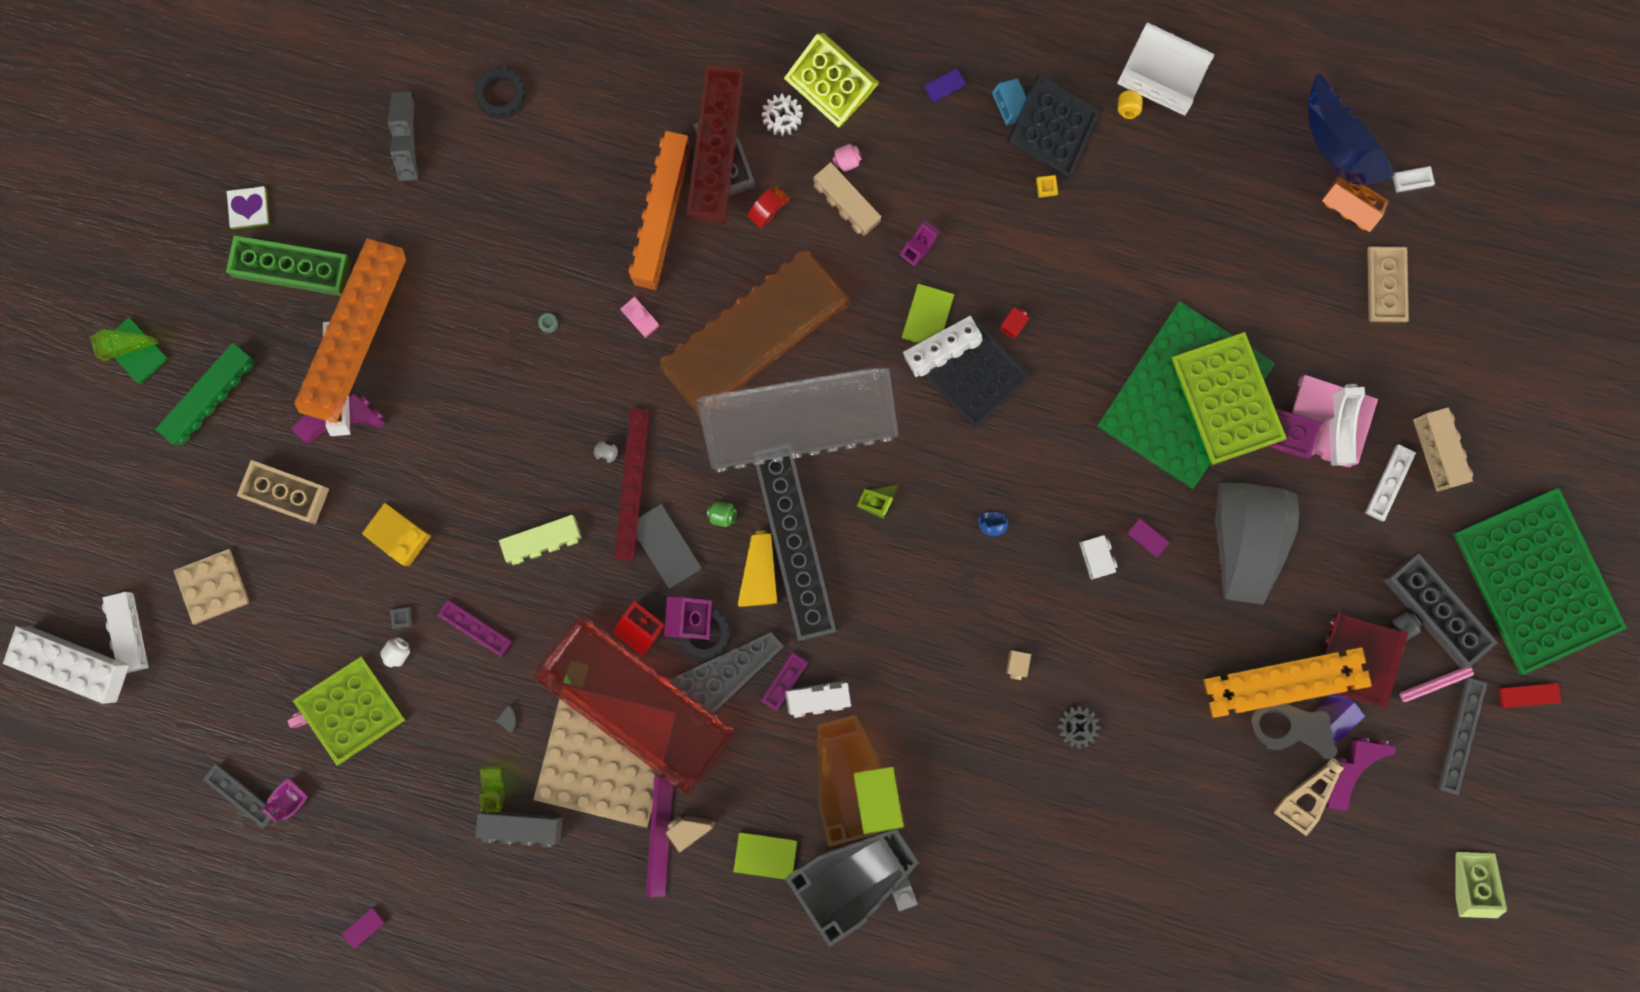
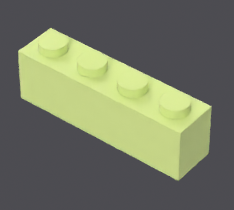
[499,515,582,565]

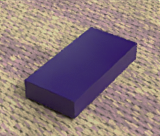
[924,69,966,103]

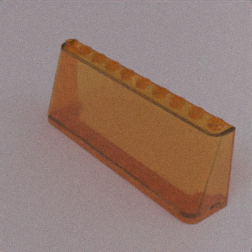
[659,250,851,421]

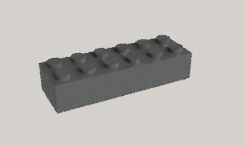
[1383,553,1498,668]

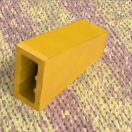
[738,531,777,607]

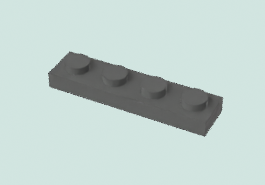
[203,764,276,828]

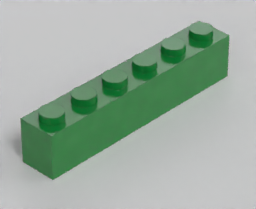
[155,343,256,447]

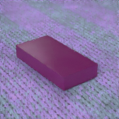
[1127,518,1170,558]
[342,907,386,949]

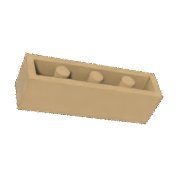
[814,162,881,236]

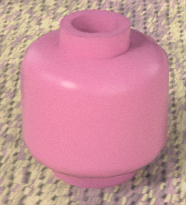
[832,144,862,172]

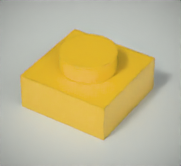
[1036,175,1058,198]

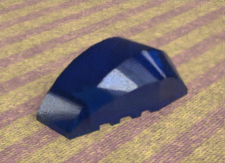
[1308,73,1395,185]

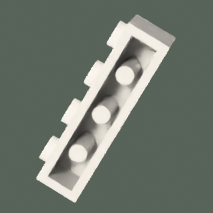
[903,316,983,377]

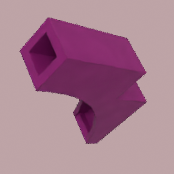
[291,394,385,445]
[1325,737,1395,811]

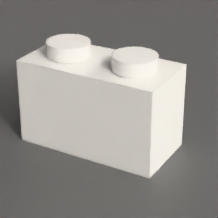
[1079,535,1117,580]

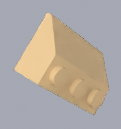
[665,816,715,852]

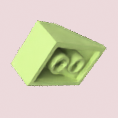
[1456,852,1507,918]

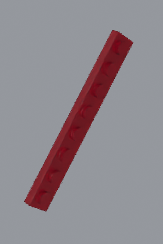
[614,408,650,561]

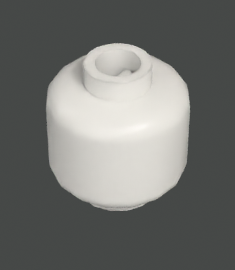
[380,637,410,667]

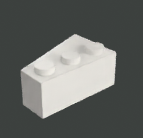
[785,681,851,718]

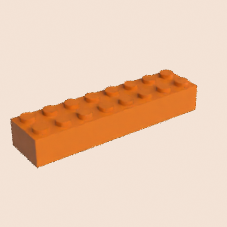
[629,131,691,290]

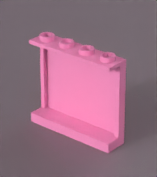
[1292,375,1378,467]

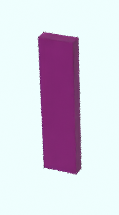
[437,599,513,657]

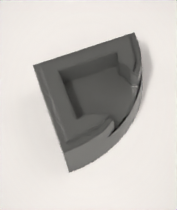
[496,705,516,733]

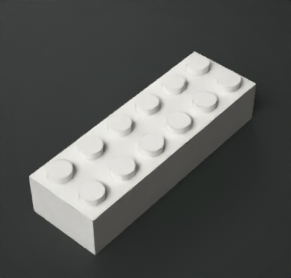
[3,626,129,704]

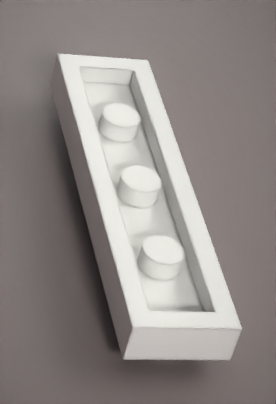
[1365,444,1416,521]

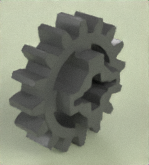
[1057,706,1101,749]

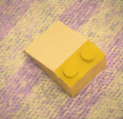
[362,503,431,567]

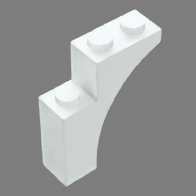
[1328,384,1365,466]

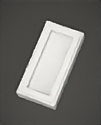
[1392,166,1435,193]

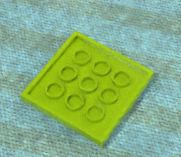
[293,657,405,766]

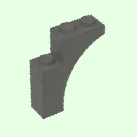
[388,91,418,181]

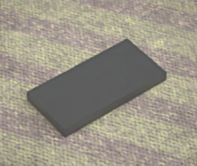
[637,504,702,589]

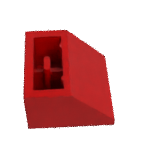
[612,601,665,656]

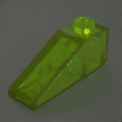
[90,329,159,361]

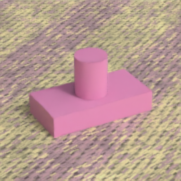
[620,297,660,338]

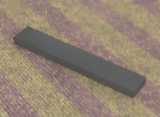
[1437,677,1487,795]

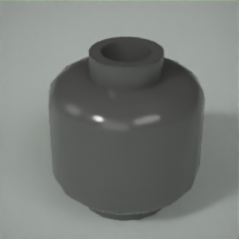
[1391,612,1422,640]

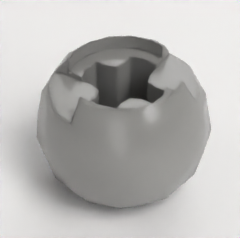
[594,441,618,463]

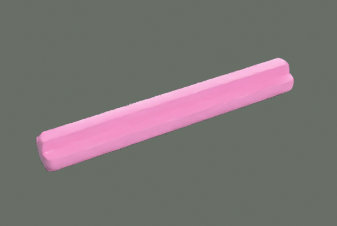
[1399,667,1474,702]

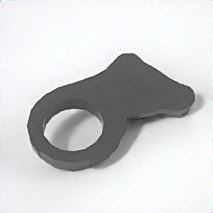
[1251,704,1337,759]

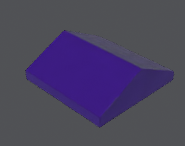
[1313,694,1365,743]

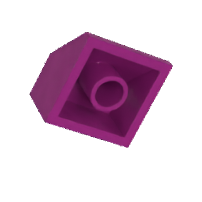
[664,597,712,640]

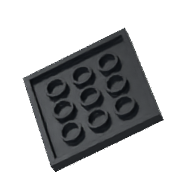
[1007,74,1100,179]
[924,322,1031,429]

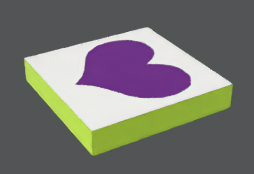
[227,187,270,229]

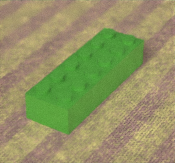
[226,236,352,296]

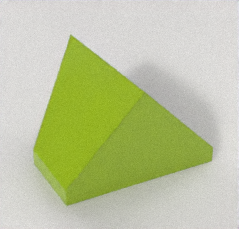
[857,484,899,519]

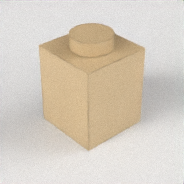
[1006,651,1031,680]

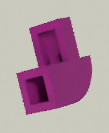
[900,220,940,266]

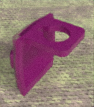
[262,778,308,822]

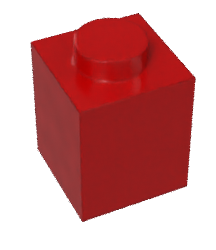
[999,307,1029,340]

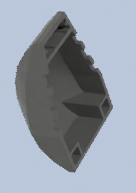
[1215,483,1299,605]
[785,828,919,947]

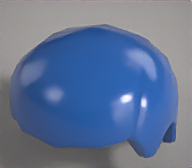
[979,512,1008,537]

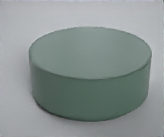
[538,313,558,333]

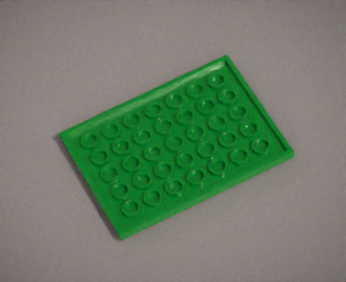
[1096,301,1275,489]
[1453,488,1627,675]

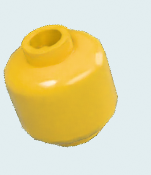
[1118,89,1143,119]

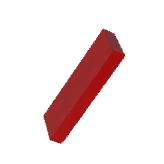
[1498,683,1561,708]

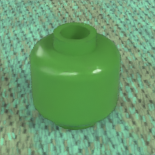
[707,501,737,527]

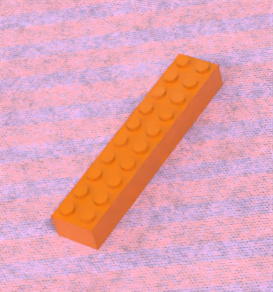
[294,238,406,423]

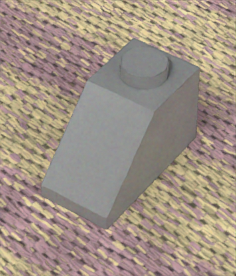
[892,876,918,911]

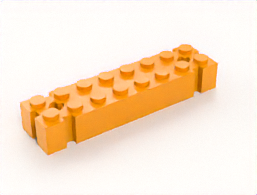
[1203,648,1372,718]

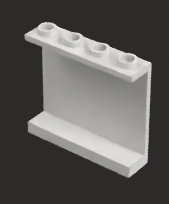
[1117,23,1215,116]

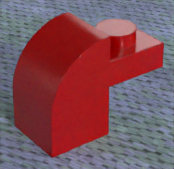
[747,186,790,228]

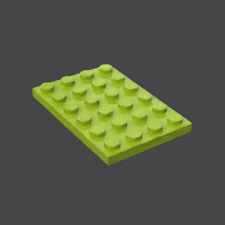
[1171,332,1287,465]

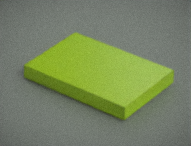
[902,284,954,343]
[854,767,903,834]
[734,832,797,879]

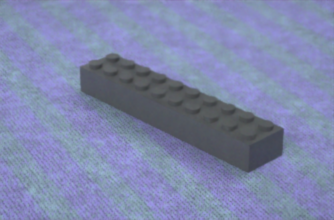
[753,444,836,641]

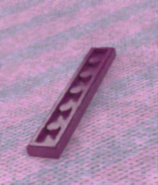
[646,777,673,897]

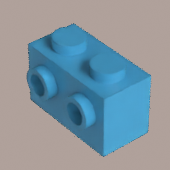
[992,79,1026,126]

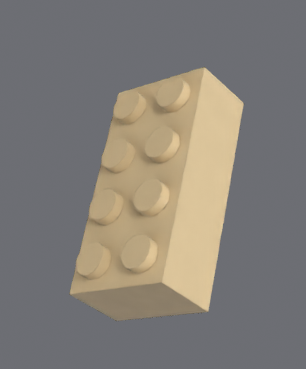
[1413,407,1473,492]
[237,460,329,524]

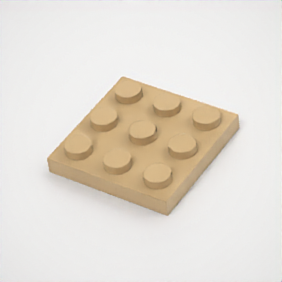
[173,549,250,625]

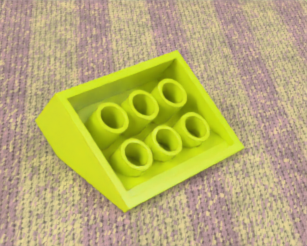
[784,34,879,127]

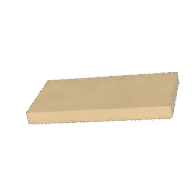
[1367,246,1409,322]

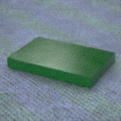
[100,318,169,385]

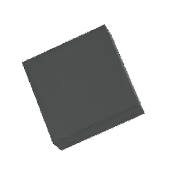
[390,607,413,629]

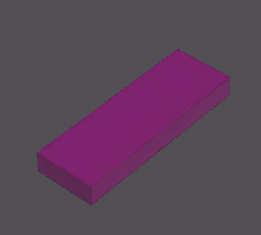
[761,652,809,711]

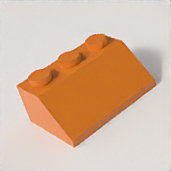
[1322,170,1389,232]

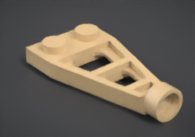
[1273,758,1344,836]

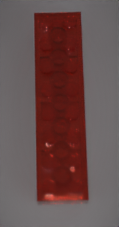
[687,65,745,225]

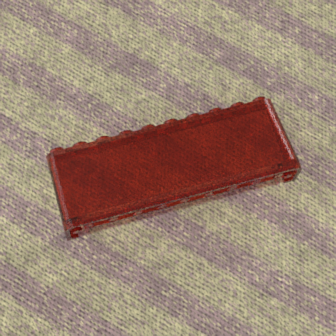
[534,616,736,795]

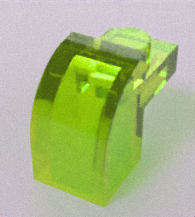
[479,766,504,813]

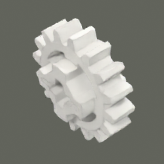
[762,94,803,136]

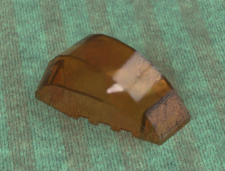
[817,715,906,847]

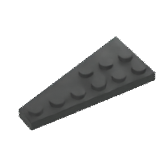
[660,632,784,727]

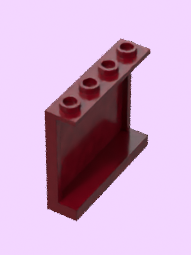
[1321,612,1409,709]

